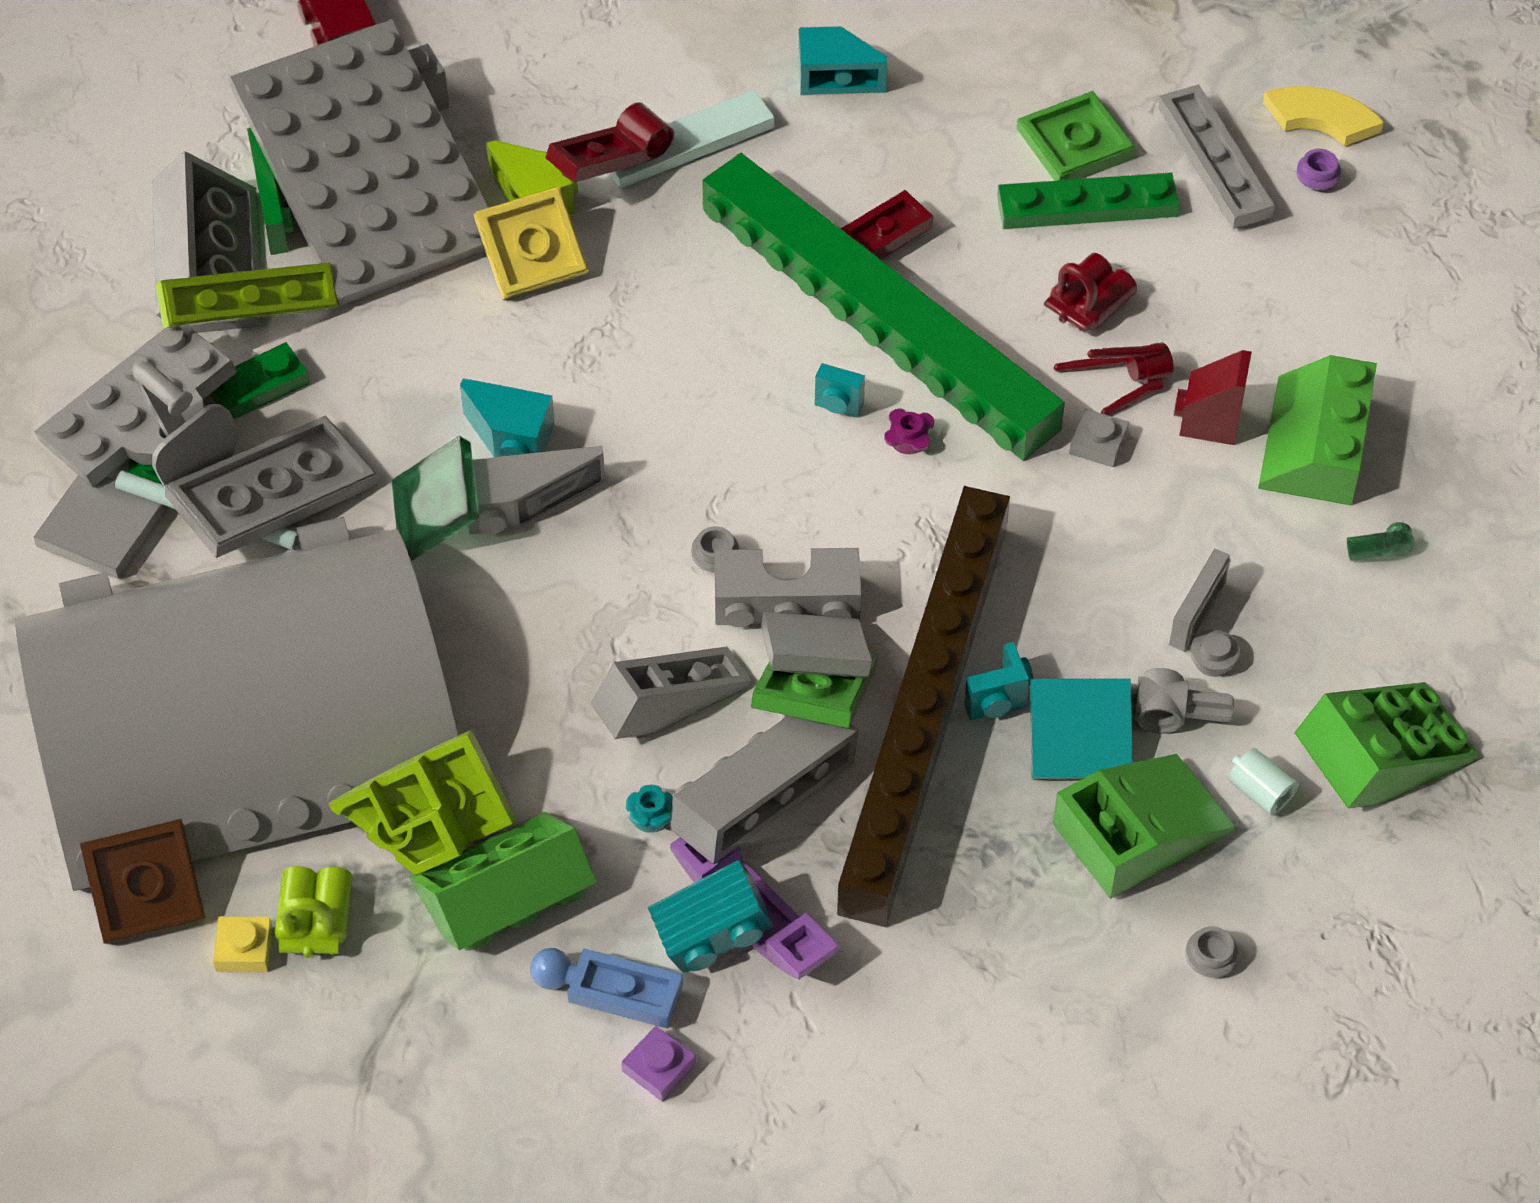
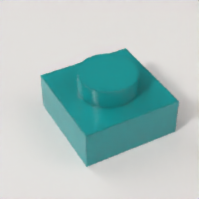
[815,363,865,418]

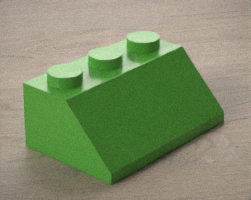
[1258,355,1377,505]
[409,812,597,951]

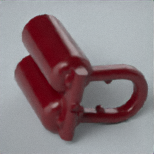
[1044,253,1137,333]

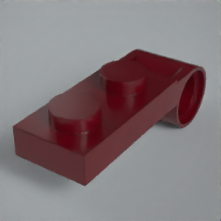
[545,102,674,183]

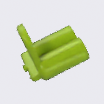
[275,866,353,958]

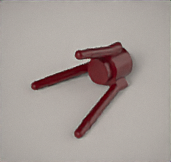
[1054,342,1174,416]

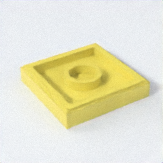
[473,186,589,300]

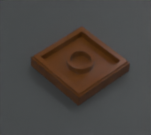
[80,819,206,944]

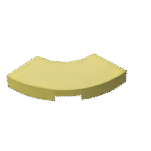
[1263,86,1384,147]

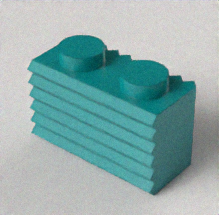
[648,860,774,973]

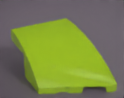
[328,730,517,876]

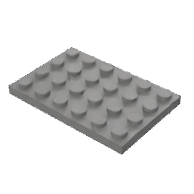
[230,19,488,306]

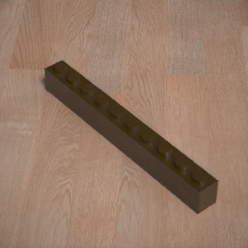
[837,486,1010,928]

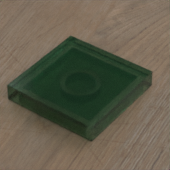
[392,435,479,561]

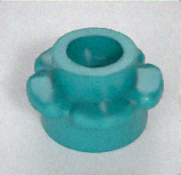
[626,785,673,833]

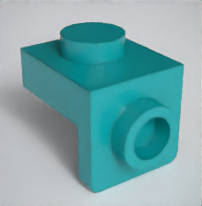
[964,642,1034,720]

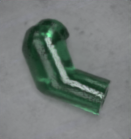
[1347,522,1415,561]

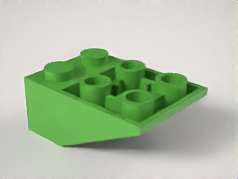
[1294,682,1480,809]
[1053,754,1235,899]

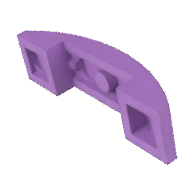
[670,837,839,980]

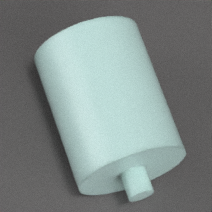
[1229,748,1299,816]

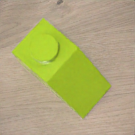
[487,140,578,215]

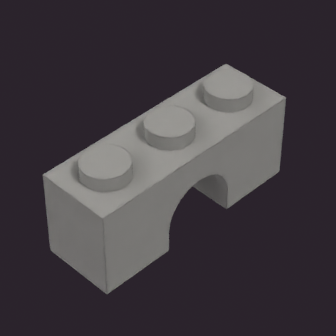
[714,548,861,627]

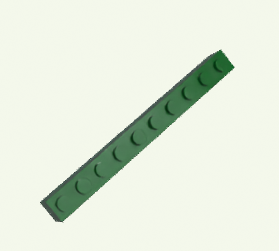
[702,152,1065,461]

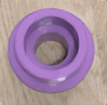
[1296,148,1341,190]

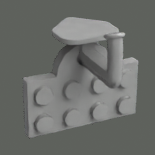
[34,326,240,487]

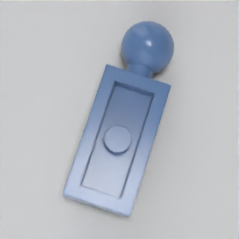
[530,948,683,1029]

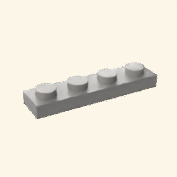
[1158,84,1275,229]

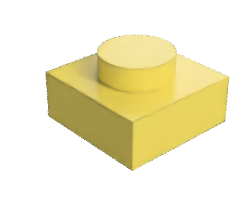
[213,916,272,972]

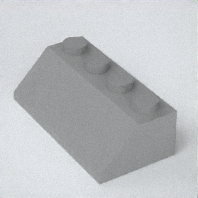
[152,151,263,333]

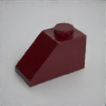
[1173,350,1252,445]

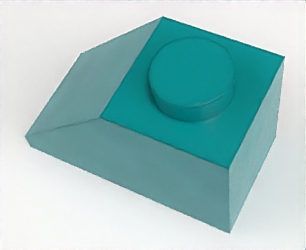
[798,26,887,95]
[460,378,555,457]

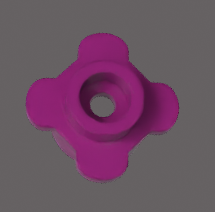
[884,408,934,454]

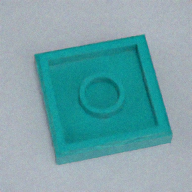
[1030,678,1133,780]

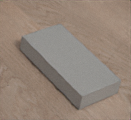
[1169,548,1231,652]

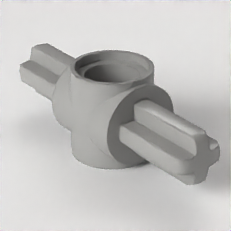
[1131,668,1235,734]

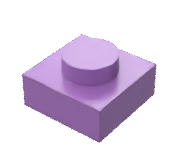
[621,1026,696,1101]

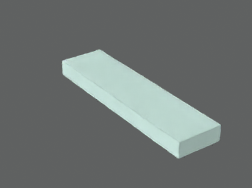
[609,90,775,189]

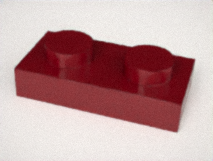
[840,190,933,260]

